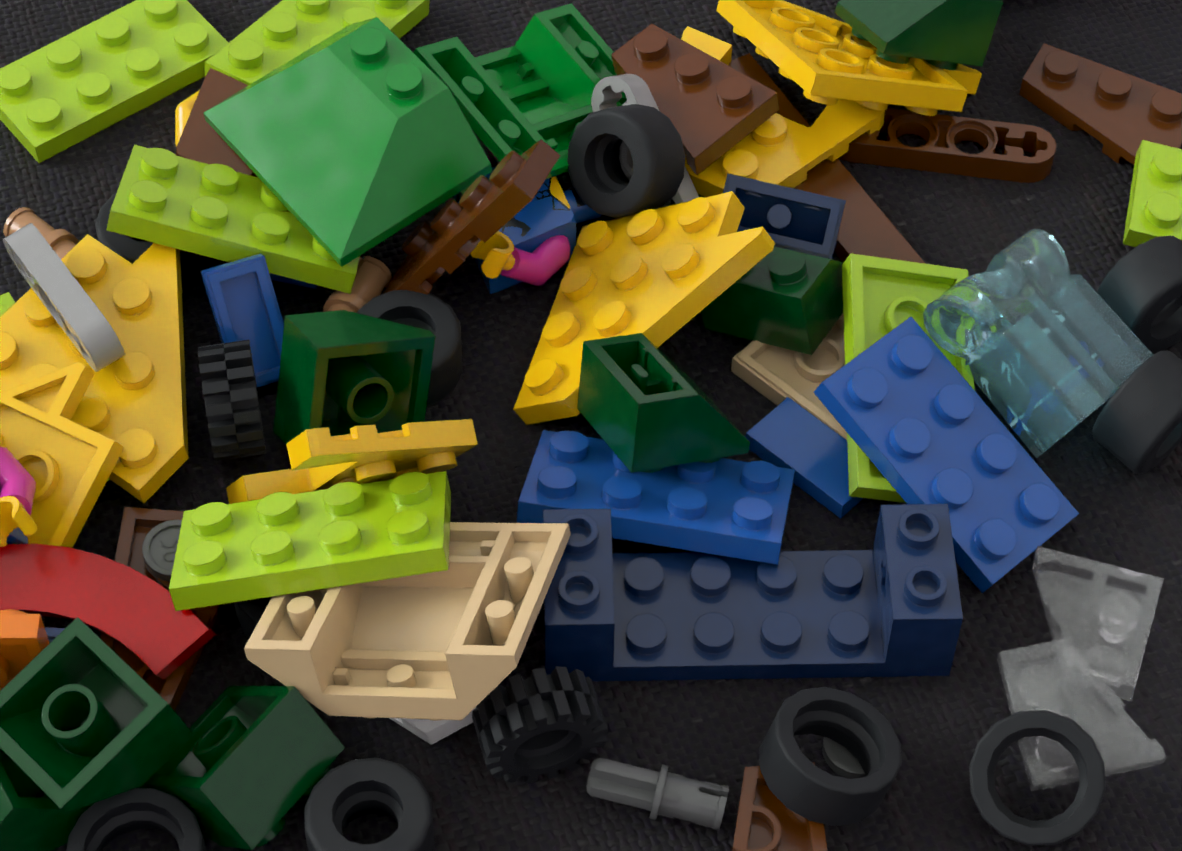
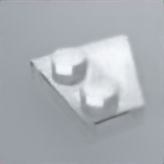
[1033,546,1164,702]
[997,638,1166,791]

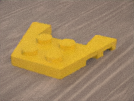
[681,26,885,197]
[226,419,478,504]

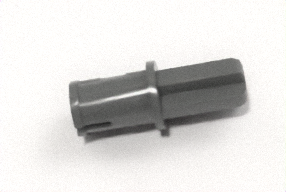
[586,758,729,831]

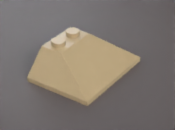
[244,522,571,721]

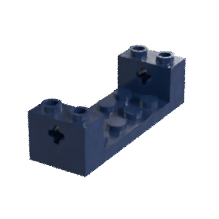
[543,504,963,681]

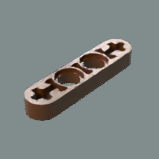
[839,108,1057,183]

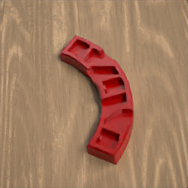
[0,544,216,680]

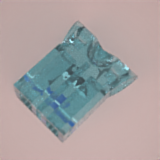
[923,229,1154,459]

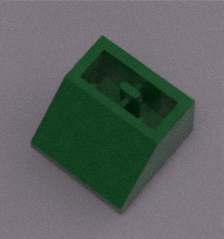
[835,0,1003,70]
[577,333,750,473]

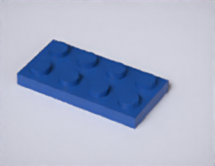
[814,317,1079,593]
[517,430,795,565]

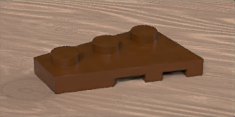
[611,24,779,175]
[1019,43,1182,165]

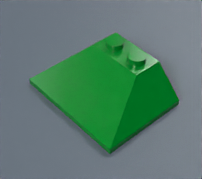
[413,3,627,180]
[203,17,492,267]

